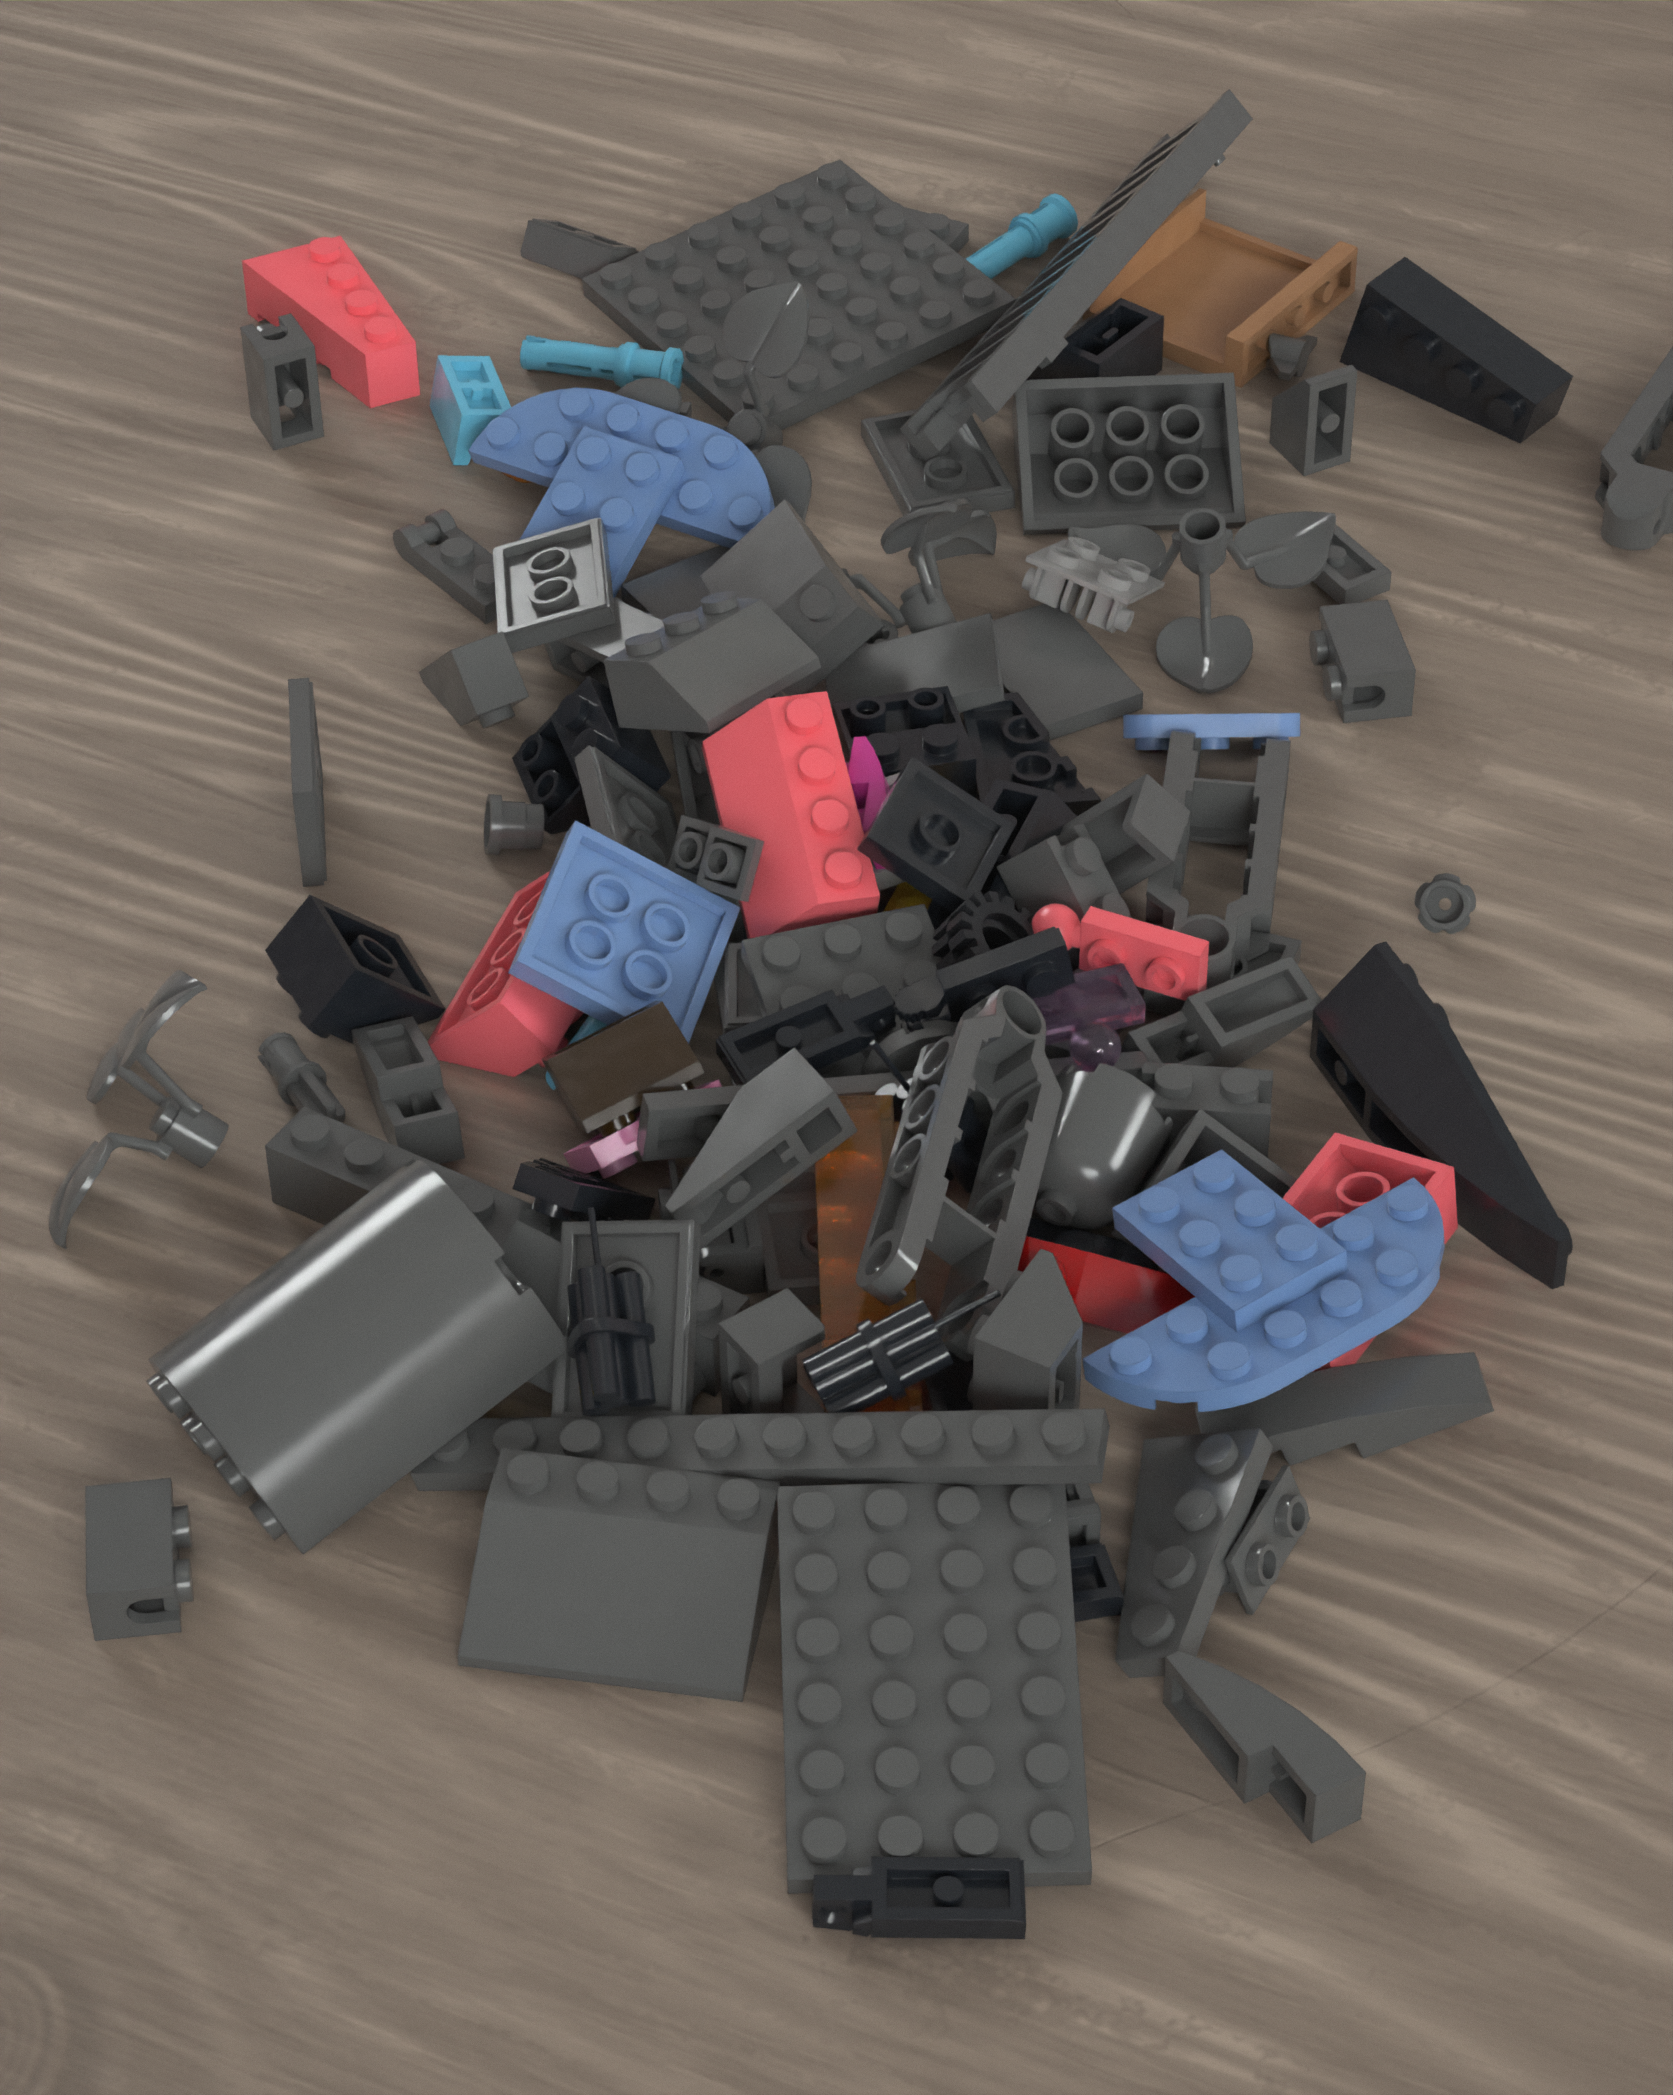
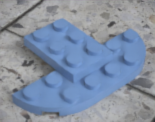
[468,387,775,597]
[1082,1149,1445,1412]

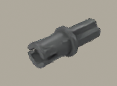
[258,1032,345,1123]

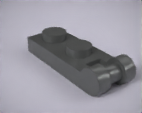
[393,509,497,624]

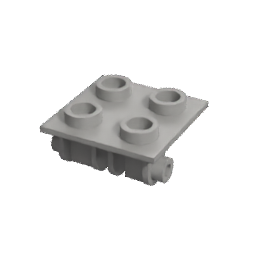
[1022,537,1165,633]

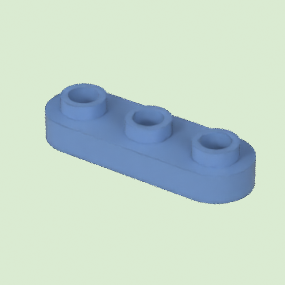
[1123,713,1300,750]

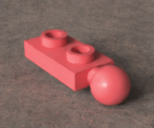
[1031,903,1209,1001]

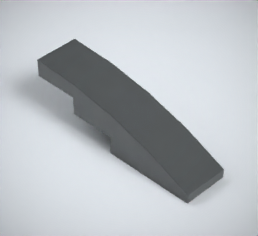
[1194,1352,1494,1466]

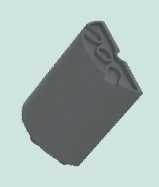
[146,1159,568,1554]

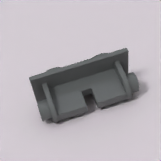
[1219,1465,1311,1615]

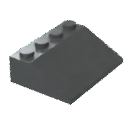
[1012,373,1246,535]
[457,1448,781,1702]

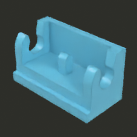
[429,355,511,465]

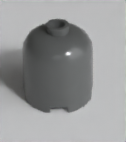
[1033,1063,1173,1231]

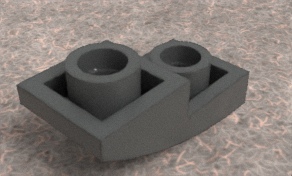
[667,815,764,902]

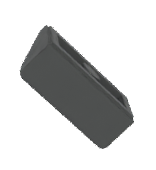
[520,218,639,279]

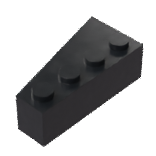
[1339,257,1573,443]

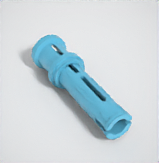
[966,193,1078,279]
[520,335,684,389]

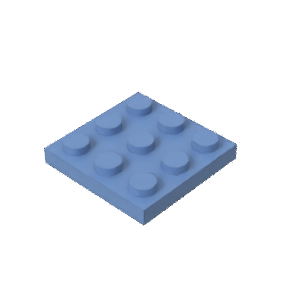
[508,820,740,1044]

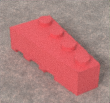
[242,236,420,408]

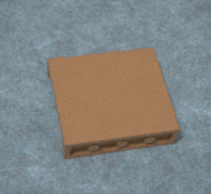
[1083,188,1358,388]

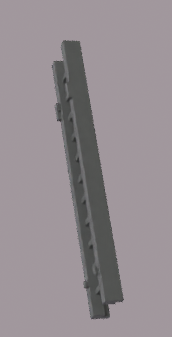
[899,89,1253,461]

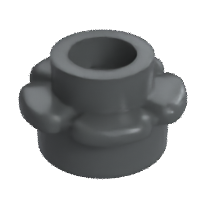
[1414,873,1476,934]

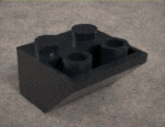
[1026,298,1164,380]
[512,676,671,835]
[832,686,977,798]

